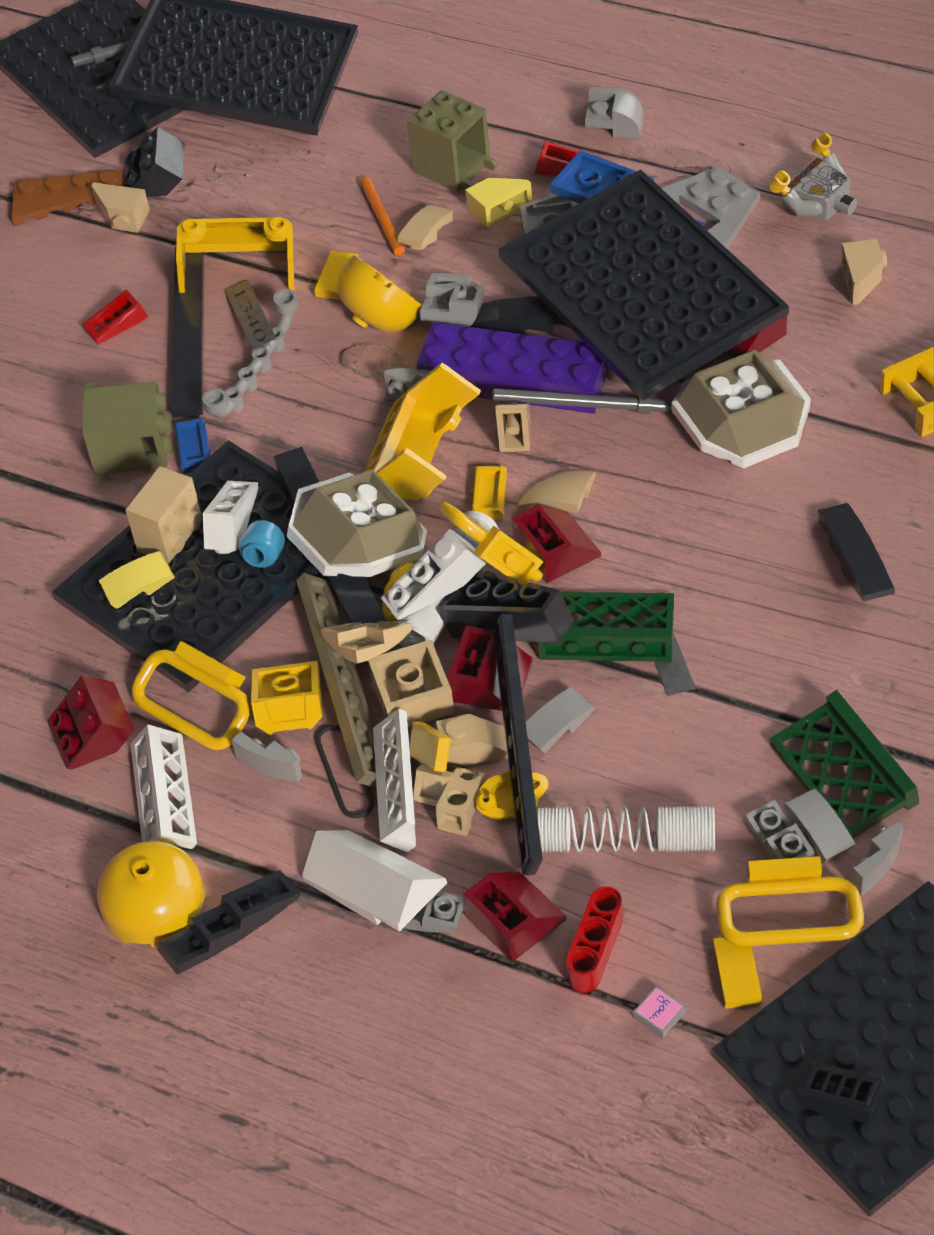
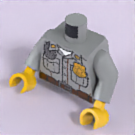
[769,133,857,221]

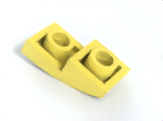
[99,551,175,609]

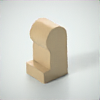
[436,767,486,836]

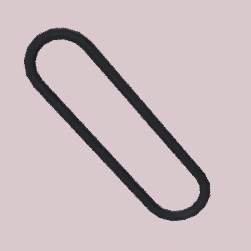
[315,725,374,819]

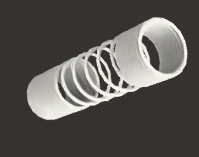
[398,511,499,648]
[537,806,715,853]

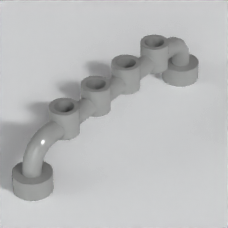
[202,289,298,418]

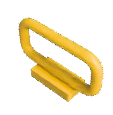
[439,502,543,585]
[132,641,250,751]
[716,856,864,947]

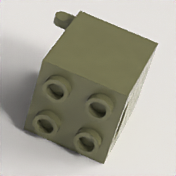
[407,90,498,192]
[83,381,172,475]

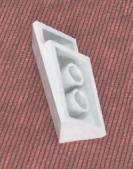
[302,830,447,932]

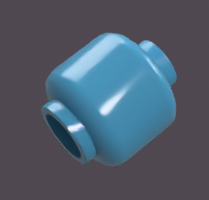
[239,520,285,568]

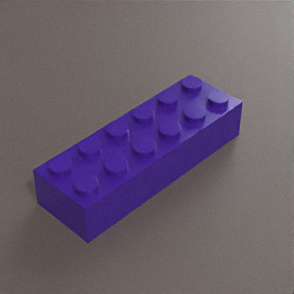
[417,322,608,414]

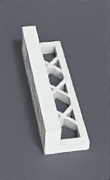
[373,708,416,852]
[130,725,197,849]

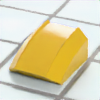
[251,661,322,735]

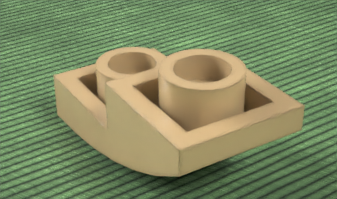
[398,205,453,250]

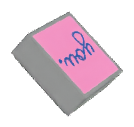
[633,986,686,1038]

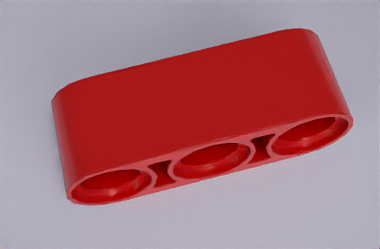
[566,886,623,993]

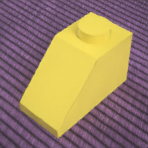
[465,178,532,229]

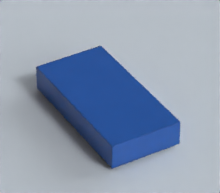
[174,418,211,474]

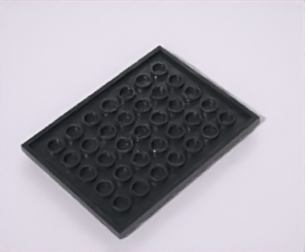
[0,0,185,158]
[108,0,358,136]
[499,169,789,401]
[52,440,320,693]
[711,881,934,1217]

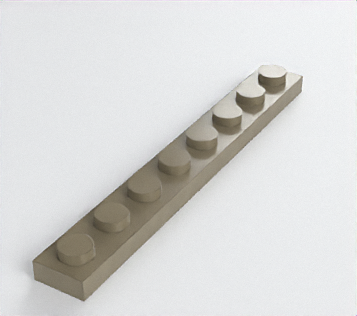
[296,573,377,788]

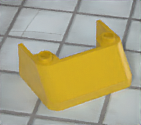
[176,217,294,293]
[363,363,481,501]

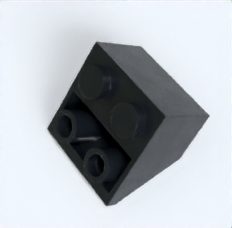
[123,127,185,197]

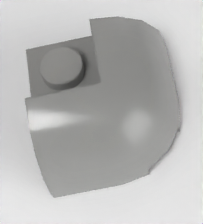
[585,86,644,139]
[420,273,484,327]

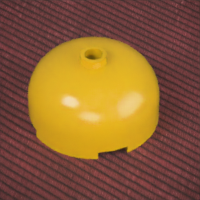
[338,255,423,333]
[97,841,206,948]

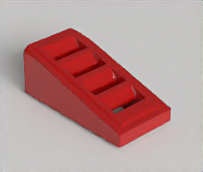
[535,141,596,175]
[82,289,149,344]

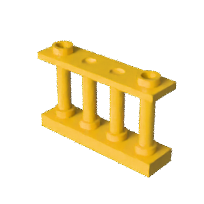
[880,347,934,437]

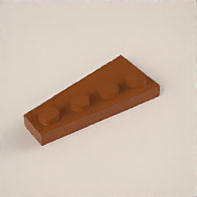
[12,169,124,226]

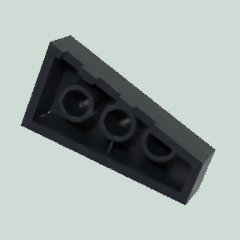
[437,571,574,643]

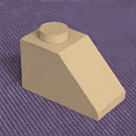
[92,182,150,233]
[841,239,887,305]
[496,403,531,452]
[436,714,508,771]

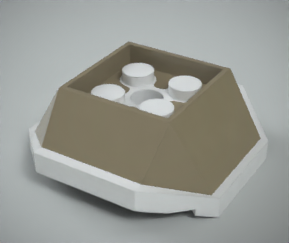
[672,350,811,468]
[287,469,427,577]

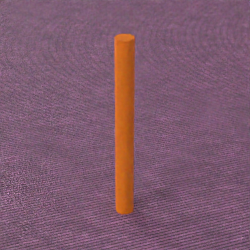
[360,177,405,256]

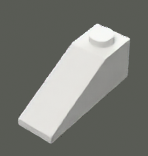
[203,481,258,554]

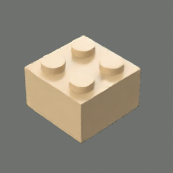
[125,466,202,563]
[368,640,455,728]

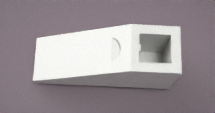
[381,529,486,620]

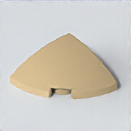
[518,470,596,513]
[321,621,412,664]

